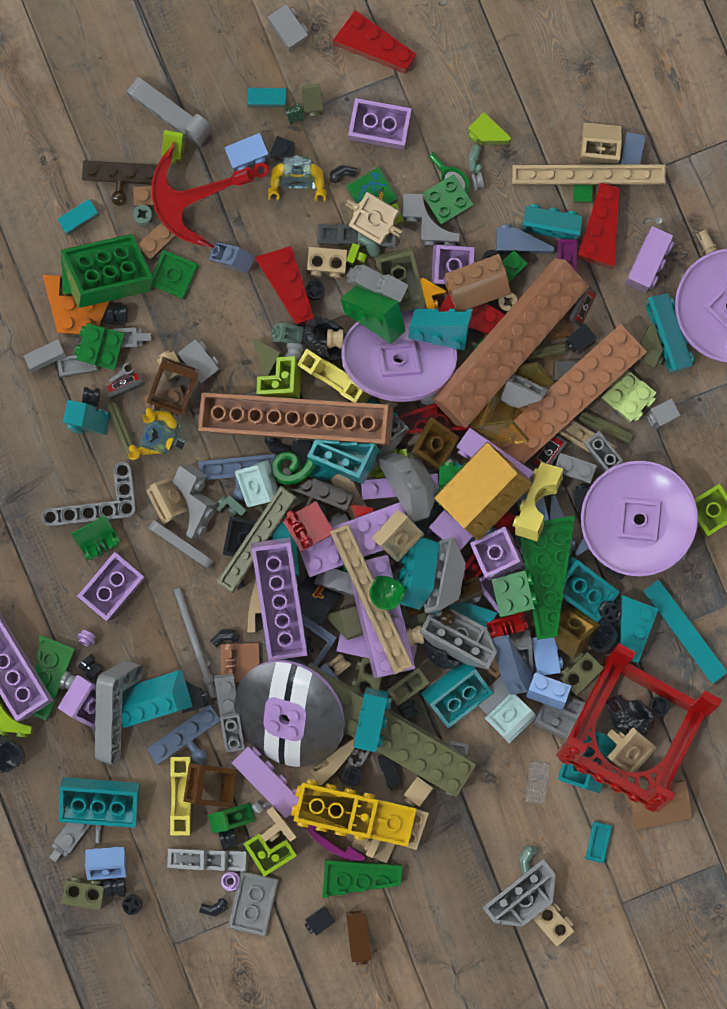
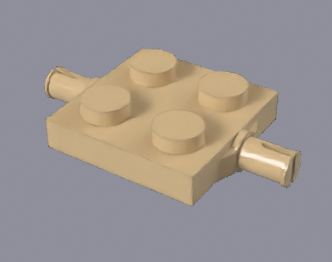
[345,192,403,245]

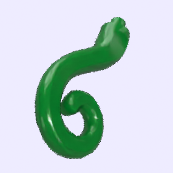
[271,441,316,485]

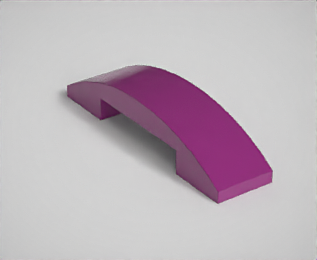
[305,825,365,861]

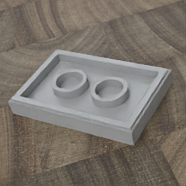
[228,871,278,936]

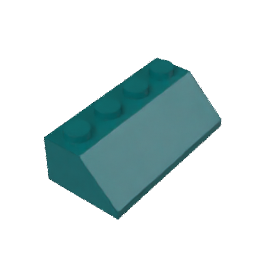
[644,293,694,375]
[121,669,193,728]
[58,777,140,828]

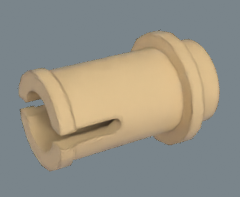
[696,229,717,255]

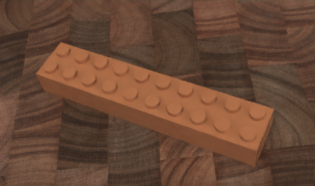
[432,259,589,428]
[491,324,646,464]
[198,393,394,446]

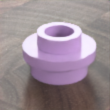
[77,630,96,647]
[221,872,240,891]

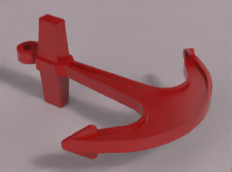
[151,142,269,248]

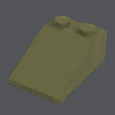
[375,247,426,312]

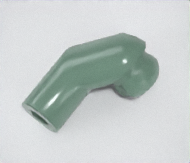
[468,144,482,174]
[357,233,380,258]
[519,845,537,874]

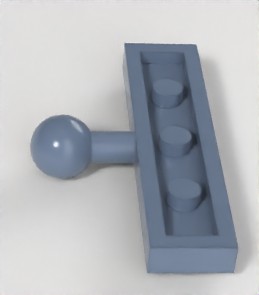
[198,454,275,502]
[147,705,221,765]

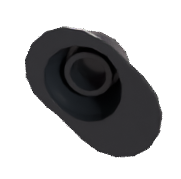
[588,618,620,654]

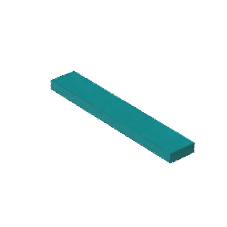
[643,580,727,684]

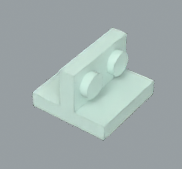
[235,460,278,507]
[485,694,537,744]

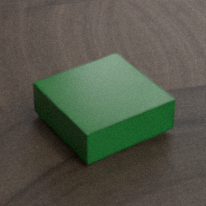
[573,185,593,203]

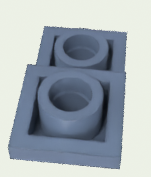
[620,132,645,165]

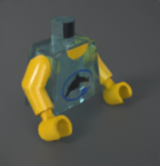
[268,156,327,202]
[128,408,187,460]

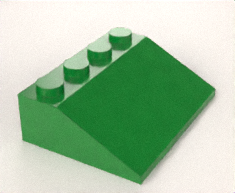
[60,234,153,308]

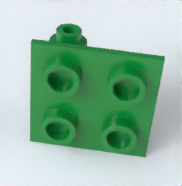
[421,174,474,225]
[71,515,121,561]

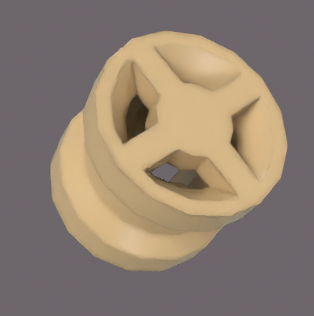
[498,293,518,313]
[327,329,344,349]
[406,625,424,647]
[327,653,351,676]

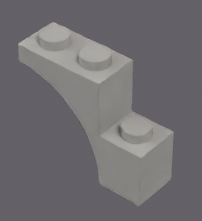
[403,194,460,246]
[345,265,408,302]
[173,464,217,539]

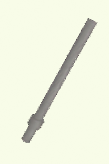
[174,587,217,699]

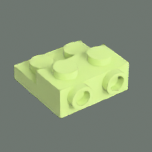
[601,370,656,423]

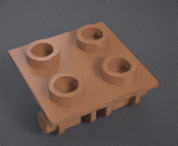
[220,643,260,683]

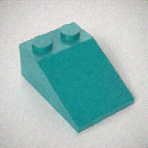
[563,556,620,623]

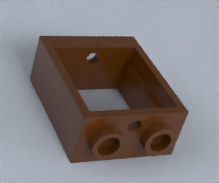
[147,357,199,416]
[183,763,238,808]
[346,910,371,965]

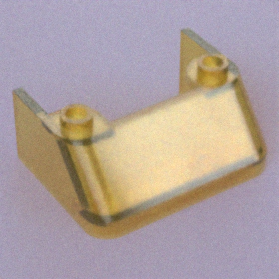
[469,363,554,445]

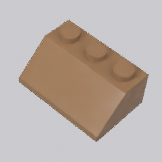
[443,254,511,312]
[627,780,692,831]

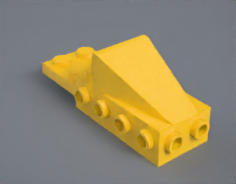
[291,779,416,847]

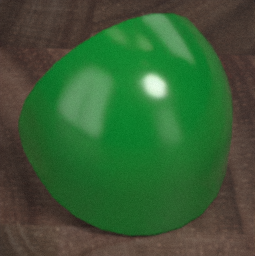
[369,575,406,610]

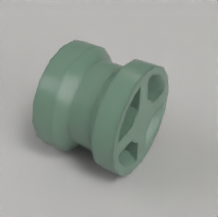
[133,205,153,226]

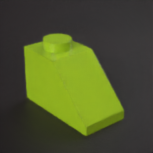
[467,112,511,145]
[161,130,185,165]

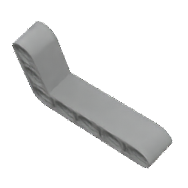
[126,77,212,147]
[41,462,137,527]
[95,660,144,765]

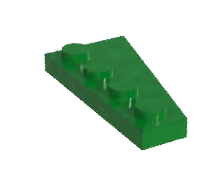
[33,635,76,721]
[322,859,402,898]

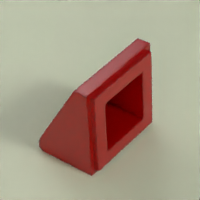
[351,504,376,518]

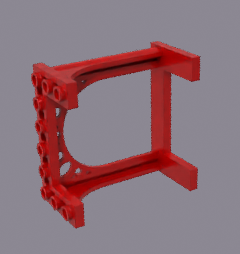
[555,643,722,812]

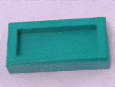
[585,821,612,863]

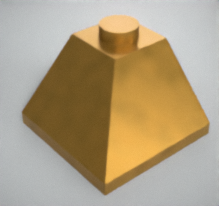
[412,417,459,470]
[554,604,601,659]

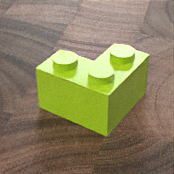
[256,356,301,399]
[243,832,297,877]

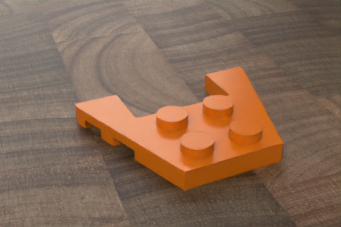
[43,275,110,335]

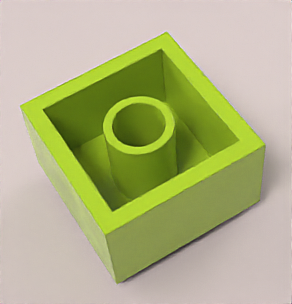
[694,483,727,537]

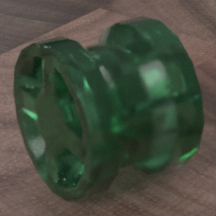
[284,103,304,125]

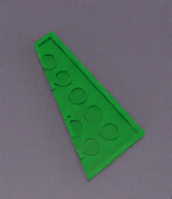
[519,516,575,640]

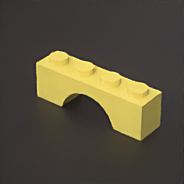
[297,349,371,403]
[513,462,563,541]
[170,757,191,835]

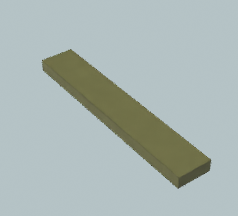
[217,486,298,593]

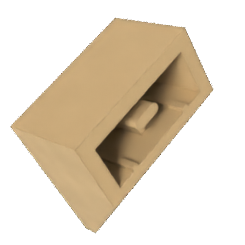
[580,122,622,164]

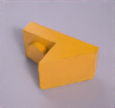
[420,278,447,310]

